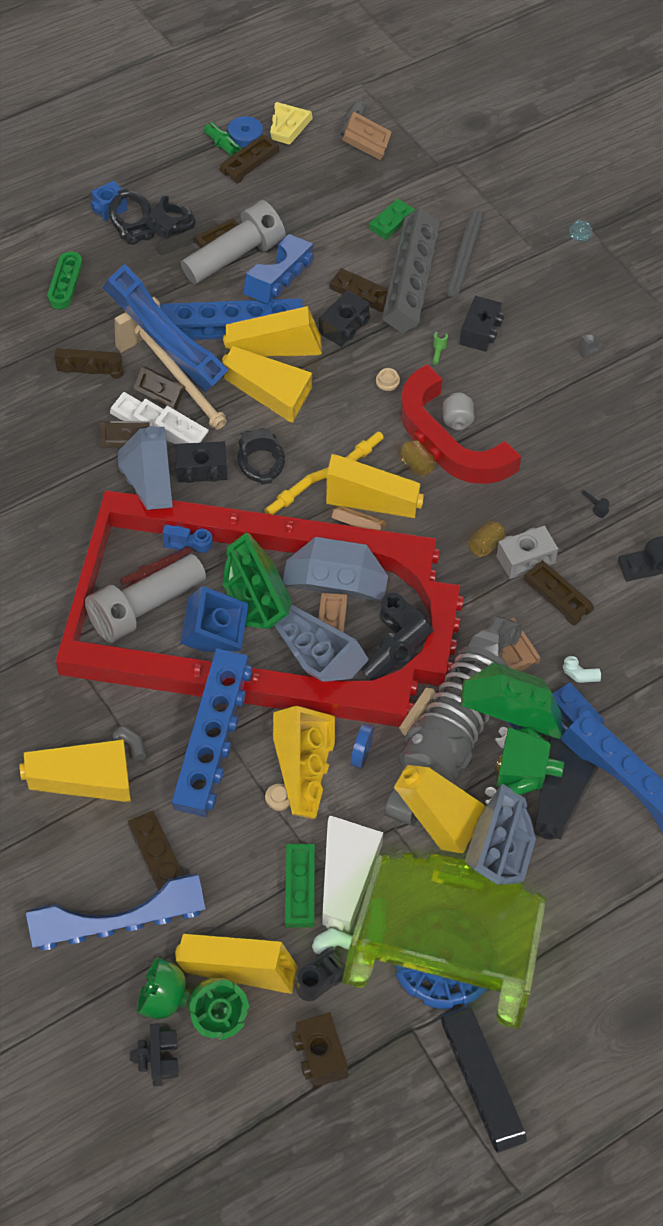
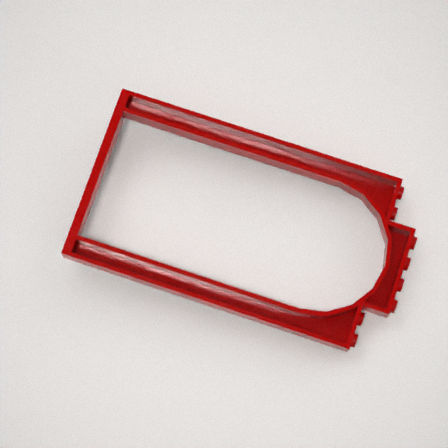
[56,490,464,727]

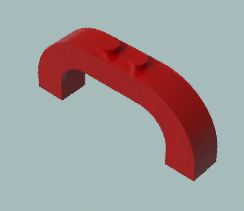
[401,364,521,484]

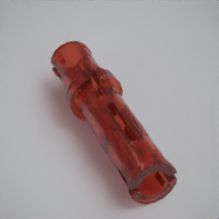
[120,546,194,589]

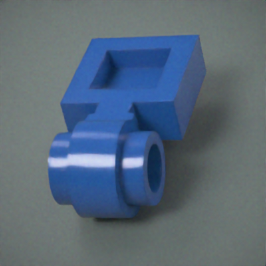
[163,525,213,553]

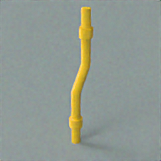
[264,431,384,515]

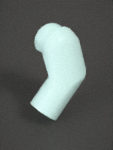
[563,656,601,683]
[312,928,356,954]

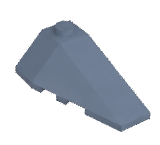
[118,426,172,510]
[275,604,369,682]

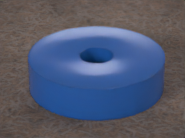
[228,116,263,147]
[351,723,374,769]

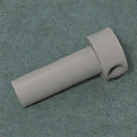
[180,200,286,285]
[85,554,206,643]

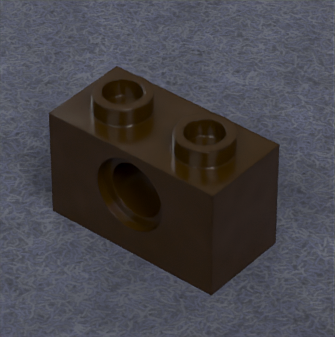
[292,1012,348,1088]

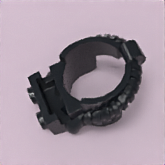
[109,188,154,245]
[146,195,196,240]
[238,428,285,485]

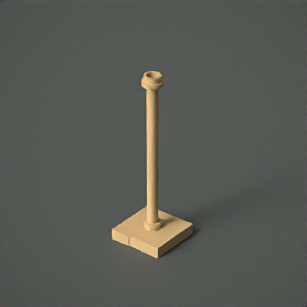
[114,297,227,430]

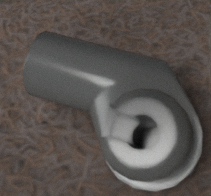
[113,726,146,761]

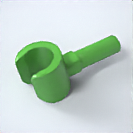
[432,332,448,365]

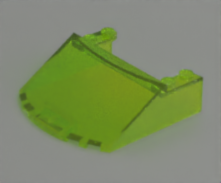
[342,853,546,1029]

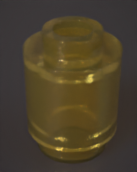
[400,440,436,477]
[468,521,505,557]

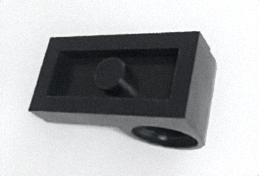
[618,536,663,582]

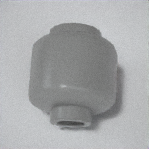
[442,393,475,430]

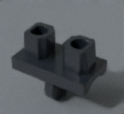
[129,1023,179,1087]

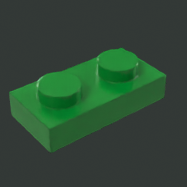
[369,199,415,240]

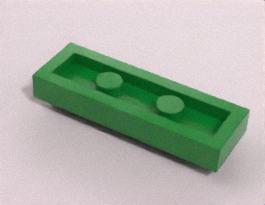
[285,844,315,928]

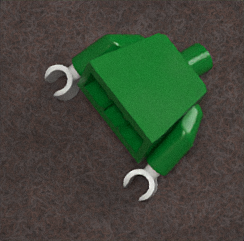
[485,727,564,805]

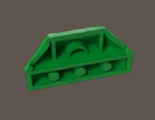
[223,532,292,630]
[461,663,562,739]

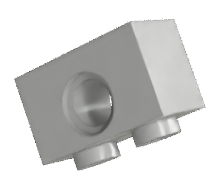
[496,526,558,579]

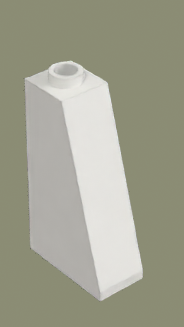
[322,816,383,934]

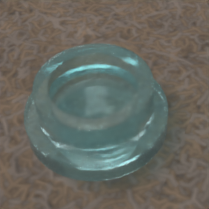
[569,220,592,242]

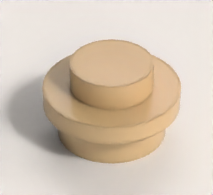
[376,368,400,391]
[265,784,290,811]

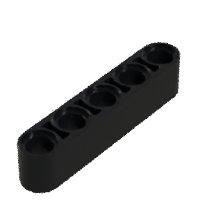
[441,1006,527,1154]

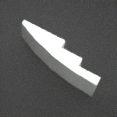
[110,392,209,444]

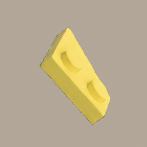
[270,102,313,145]

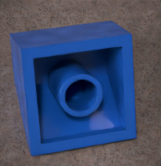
[180,586,248,652]

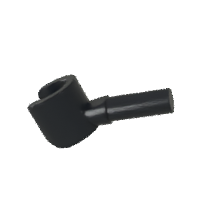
[582,489,609,518]

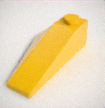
[273,706,335,819]

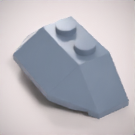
[283,537,388,601]
[465,784,536,885]

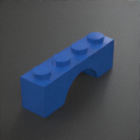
[243,234,314,304]

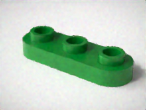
[48,252,83,309]

